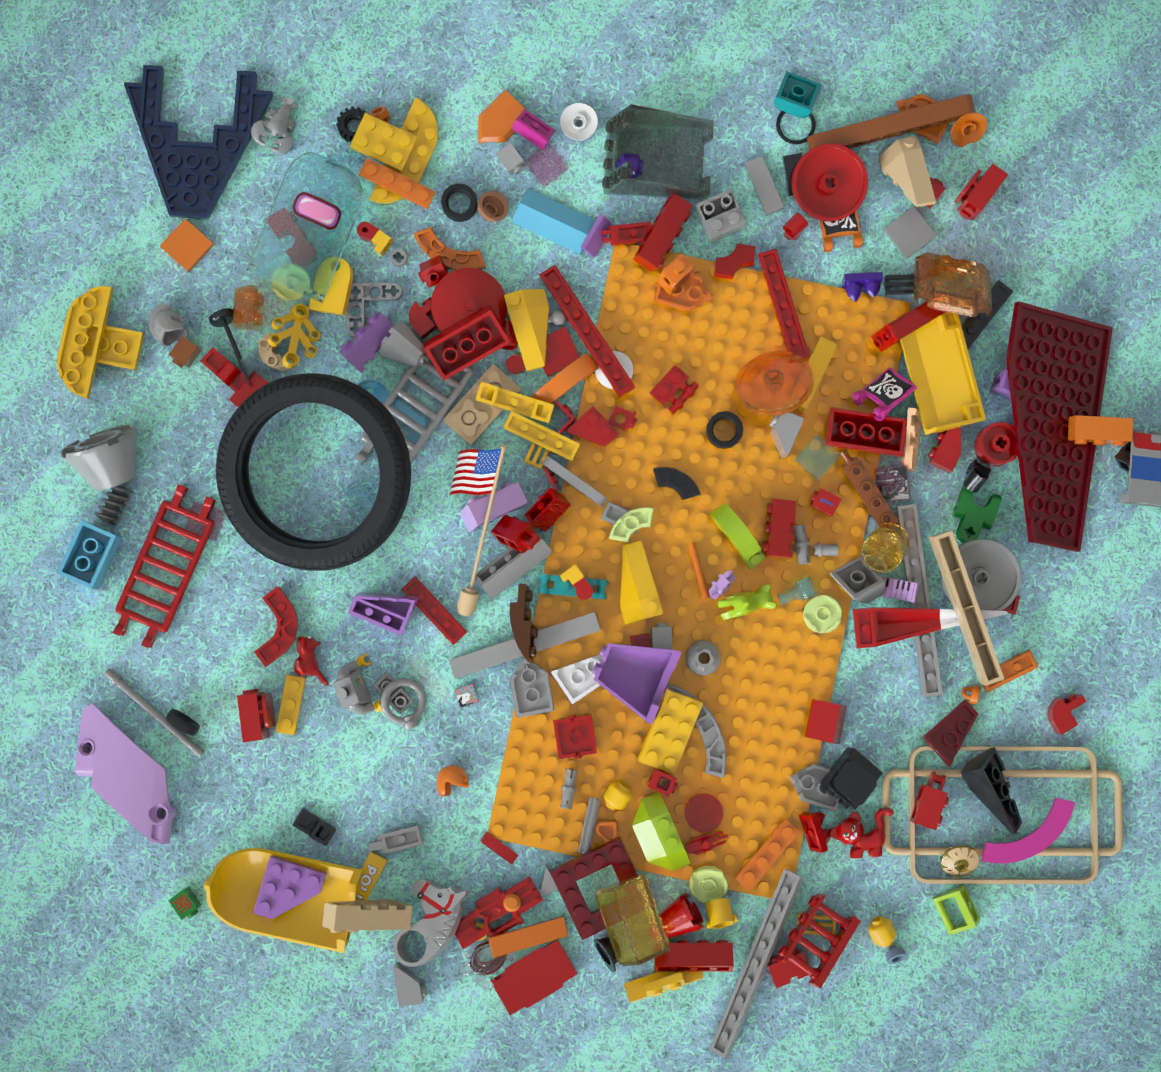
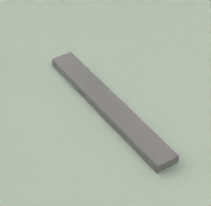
[449,612,601,679]

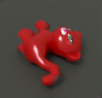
[829,807,894,859]

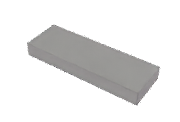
[744,156,784,216]

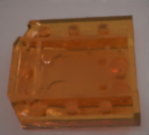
[914,252,992,317]

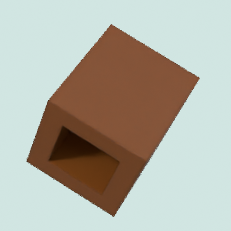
[169,336,201,368]

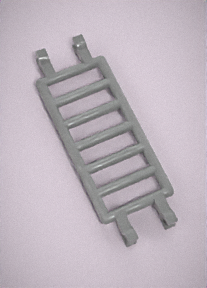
[355,361,474,464]

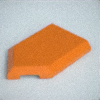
[478,90,527,143]
[896,94,949,144]
[653,265,713,312]

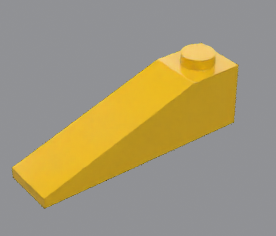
[786,336,838,412]

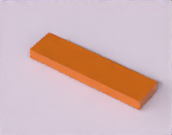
[488,916,568,958]

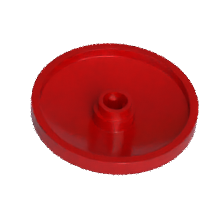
[791,144,868,222]
[430,268,507,332]

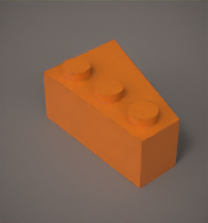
[1068,415,1133,446]

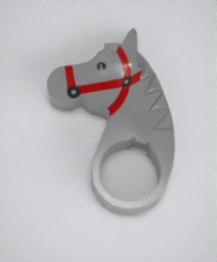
[394,879,471,967]

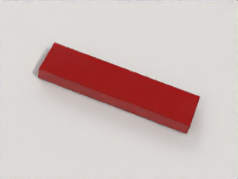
[401,576,467,645]

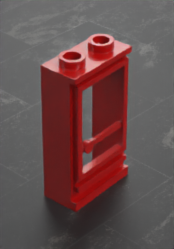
[871,293,950,352]

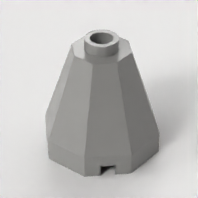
[379,321,429,368]

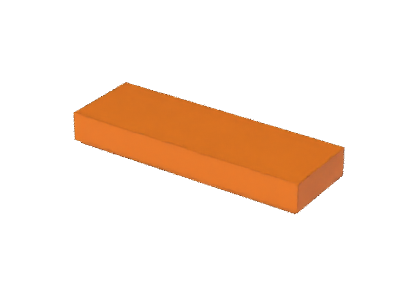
[982,650,1038,692]

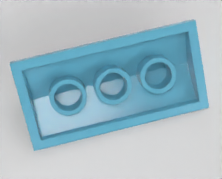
[512,189,596,255]

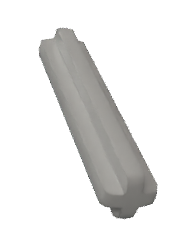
[578,797,600,854]

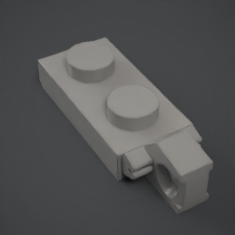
[368,825,423,854]

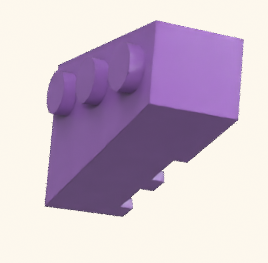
[339,312,394,373]

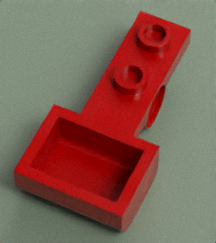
[200,347,268,407]

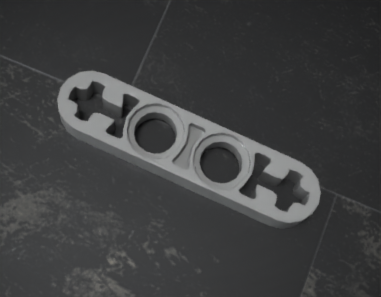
[541,456,607,507]

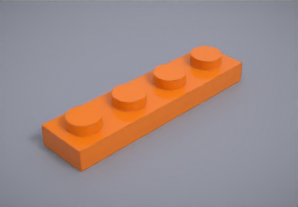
[358,157,436,210]
[735,818,800,891]

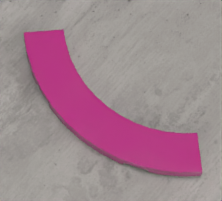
[981,797,1075,863]

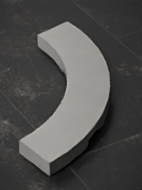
[665,684,726,778]

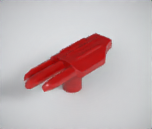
[685,831,728,855]

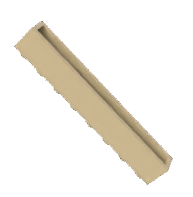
[929,531,1004,686]

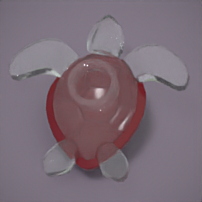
[458,942,516,989]

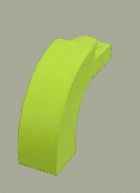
[710,503,766,570]

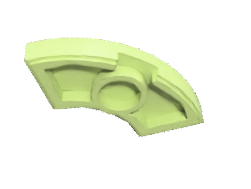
[609,507,654,542]

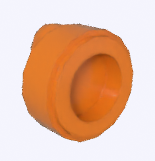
[369,106,390,123]
[961,684,981,705]

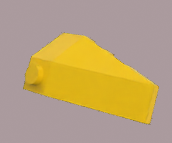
[504,289,550,372]
[620,540,663,625]

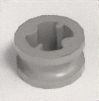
[390,249,408,267]

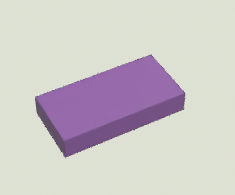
[581,215,613,258]

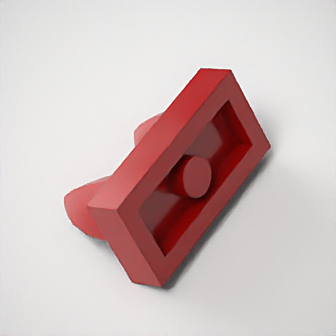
[799,812,831,853]

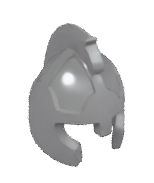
[149,303,190,347]

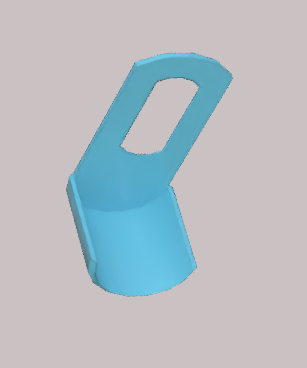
[357,379,427,444]

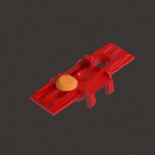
[455,876,543,949]

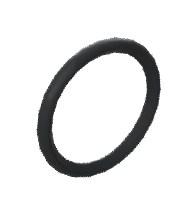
[776,111,816,144]

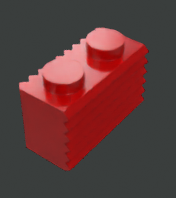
[525,487,570,532]

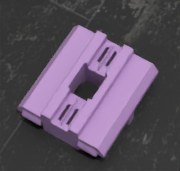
[709,570,736,600]

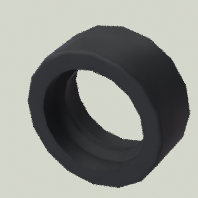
[441,183,478,222]
[706,411,743,449]

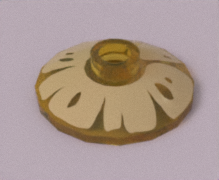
[940,845,980,877]

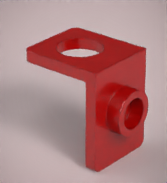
[555,401,575,435]
[608,406,638,432]
[537,467,558,499]

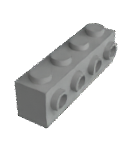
[475,529,553,599]

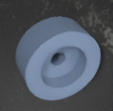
[885,943,907,964]

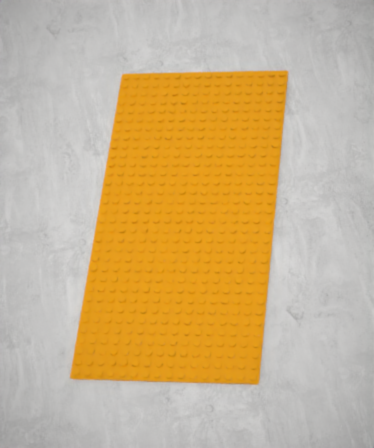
[488,244,911,899]

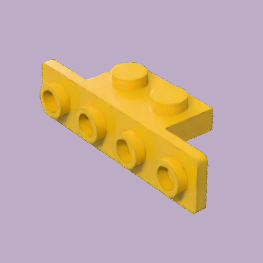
[624,972,704,1003]

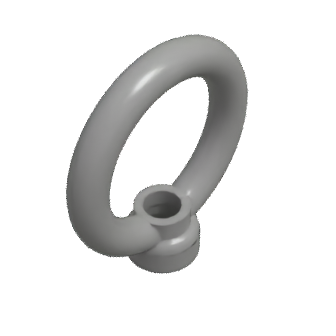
[381,678,426,730]

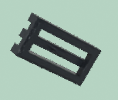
[884,274,924,295]

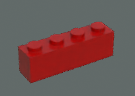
[633,193,692,272]
[654,940,734,972]

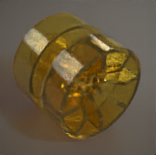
[862,523,910,572]

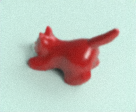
[293,636,329,686]

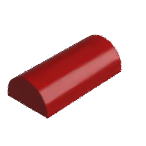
[824,407,907,457]

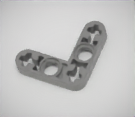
[347,283,403,338]

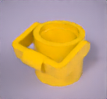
[705,898,738,929]

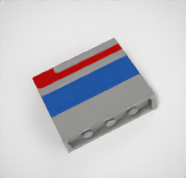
[1119,430,1161,508]

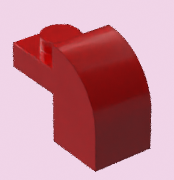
[409,297,437,340]
[1047,693,1086,735]

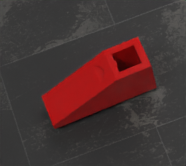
[928,427,961,473]

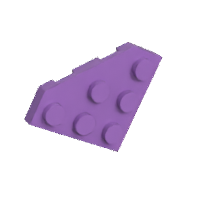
[253,855,327,919]

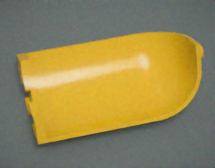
[204,848,362,953]

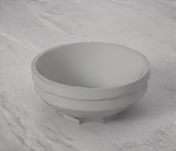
[686,640,721,676]

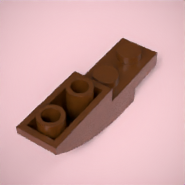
[510,584,538,664]

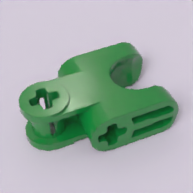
[952,485,1002,543]

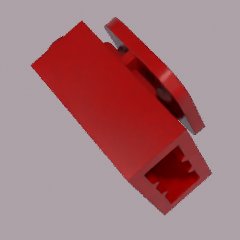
[954,164,1008,220]
[237,689,276,742]

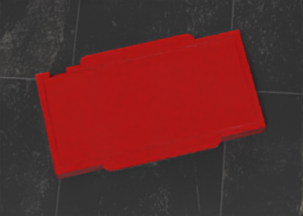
[490,939,577,1015]

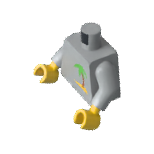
[333,654,382,715]

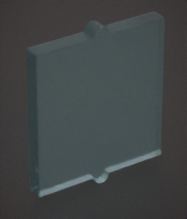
[795,435,840,480]

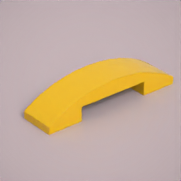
[475,382,554,423]

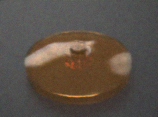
[736,351,814,416]

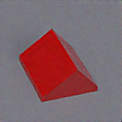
[805,699,847,744]

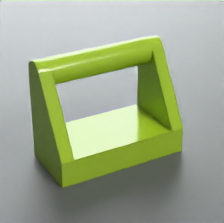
[932,884,981,935]

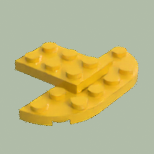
[350,97,438,204]
[57,286,145,399]

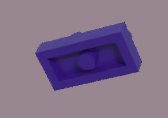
[842,272,883,302]

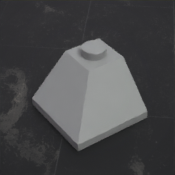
[830,556,885,603]

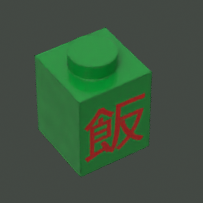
[168,886,202,920]

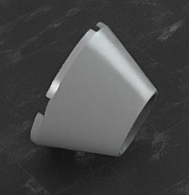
[60,425,137,490]

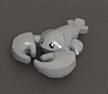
[251,97,297,154]

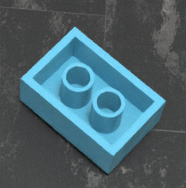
[57,520,123,590]

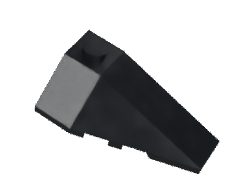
[961,747,1022,835]

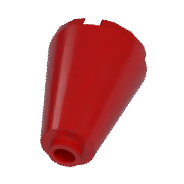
[648,893,704,941]

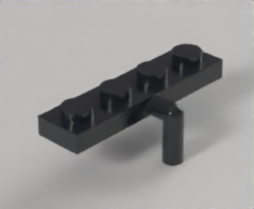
[962,280,1013,349]

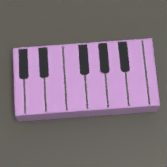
[880,577,919,603]

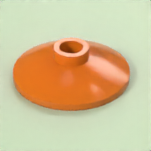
[950,112,987,147]

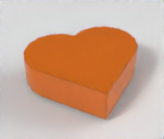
[595,820,617,843]

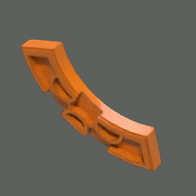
[413,227,486,270]

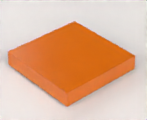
[160,219,214,272]

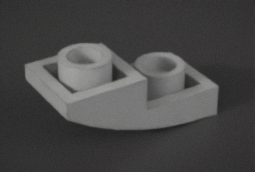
[373,671,414,714]

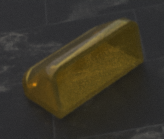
[595,874,670,966]

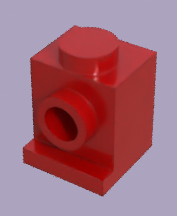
[647,768,678,797]

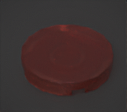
[684,793,723,833]

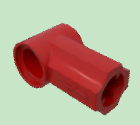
[783,213,808,240]

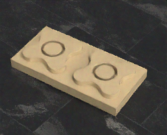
[443,364,522,446]

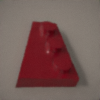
[922,699,978,767]

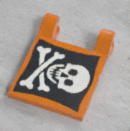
[820,210,863,252]

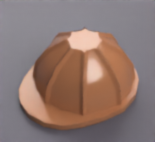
[478,190,509,222]

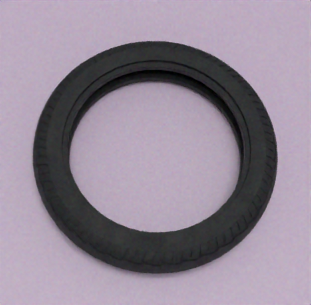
[216,373,411,571]

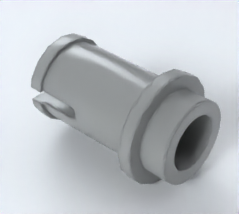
[813,542,839,557]

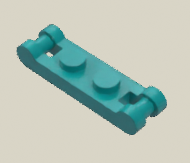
[538,574,608,600]

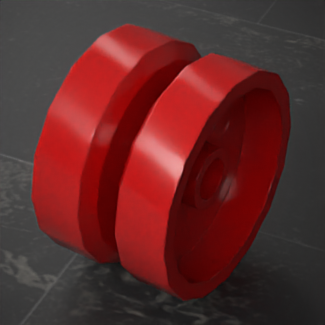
[974,422,1018,467]

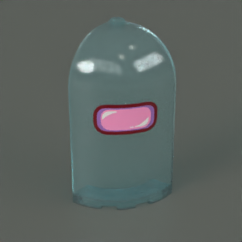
[246,152,363,303]

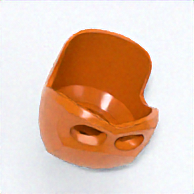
[436,765,469,797]

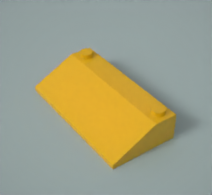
[900,309,986,435]

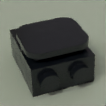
[820,747,883,810]

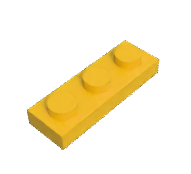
[275,674,306,735]

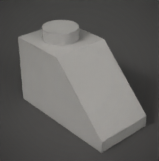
[393,963,427,1007]

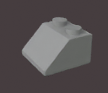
[769,409,804,458]

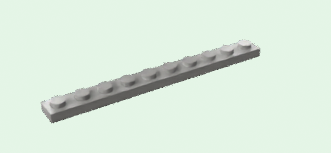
[896,504,943,697]
[709,868,804,1059]

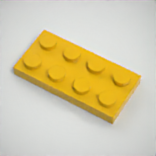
[637,688,703,774]

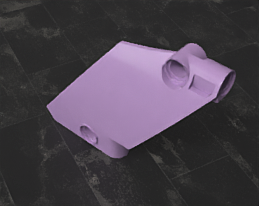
[75,703,177,844]

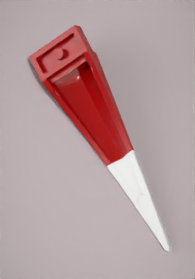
[852,607,1008,648]

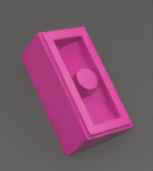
[512,109,556,149]

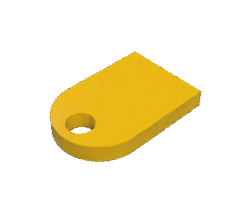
[308,256,354,316]

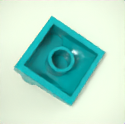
[774,71,821,118]

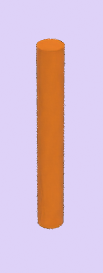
[687,542,710,600]

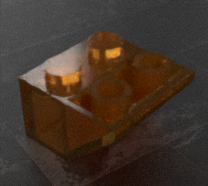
[233,285,264,331]

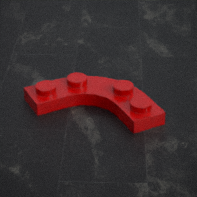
[254,586,298,667]

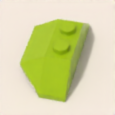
[632,792,691,871]

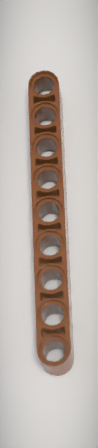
[806,94,976,150]

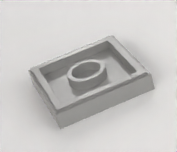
[883,206,937,260]

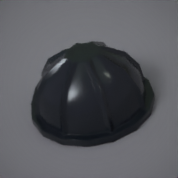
[594,937,620,972]

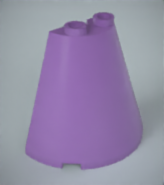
[592,643,682,724]

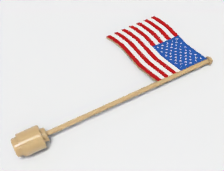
[450,445,507,616]

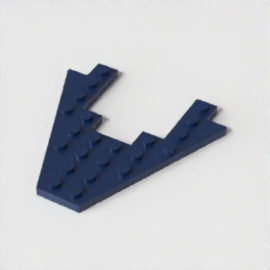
[124,65,273,219]

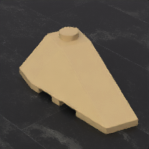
[878,136,936,207]

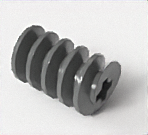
[94,485,133,526]

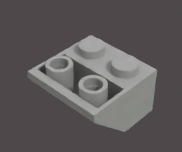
[696,189,746,244]

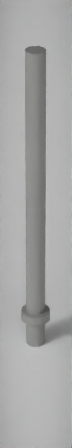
[104,669,204,758]

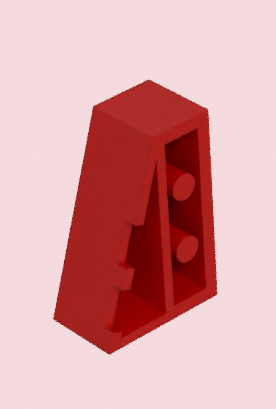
[762,498,796,560]

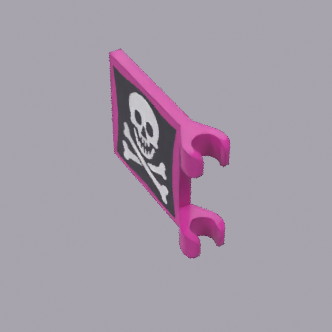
[852,367,917,421]

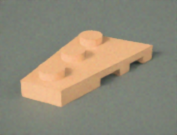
[902,408,922,472]

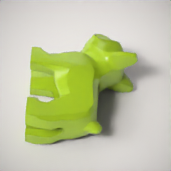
[717,584,777,620]

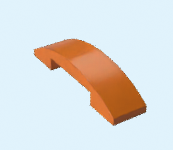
[531,353,598,404]

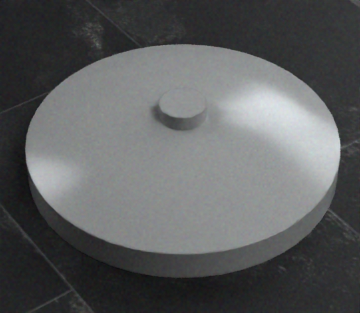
[941,539,1021,611]

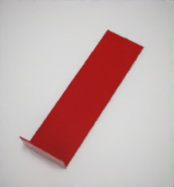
[480,831,519,864]

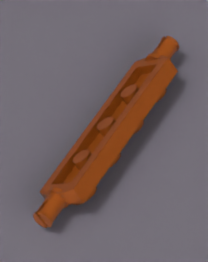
[839,449,900,540]

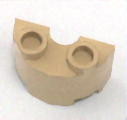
[258,332,289,372]

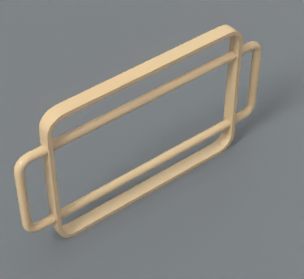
[882,746,1123,884]

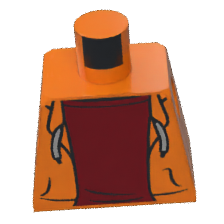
[657,253,696,295]

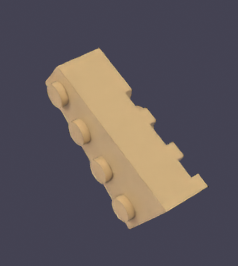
[322,899,412,933]

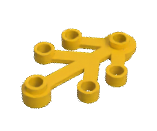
[268,303,321,369]

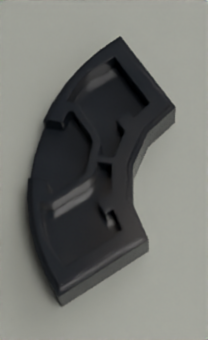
[653,467,701,500]

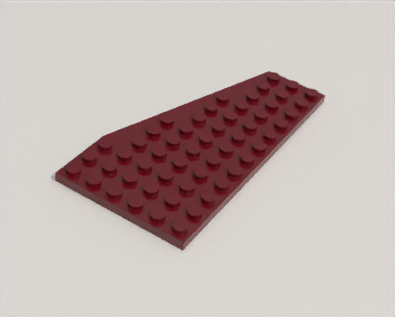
[1006,301,1113,552]

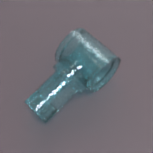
[777,576,818,605]

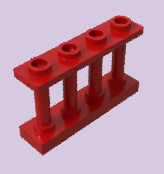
[777,894,861,989]

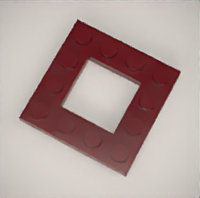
[549,836,652,940]

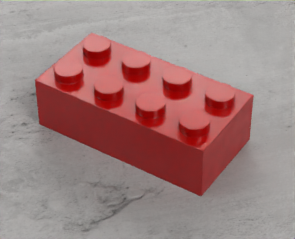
[423,305,511,381]

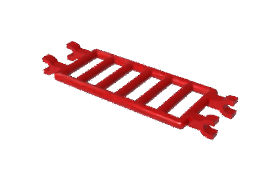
[113,484,216,648]

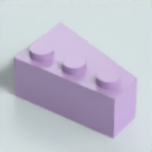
[460,482,528,533]

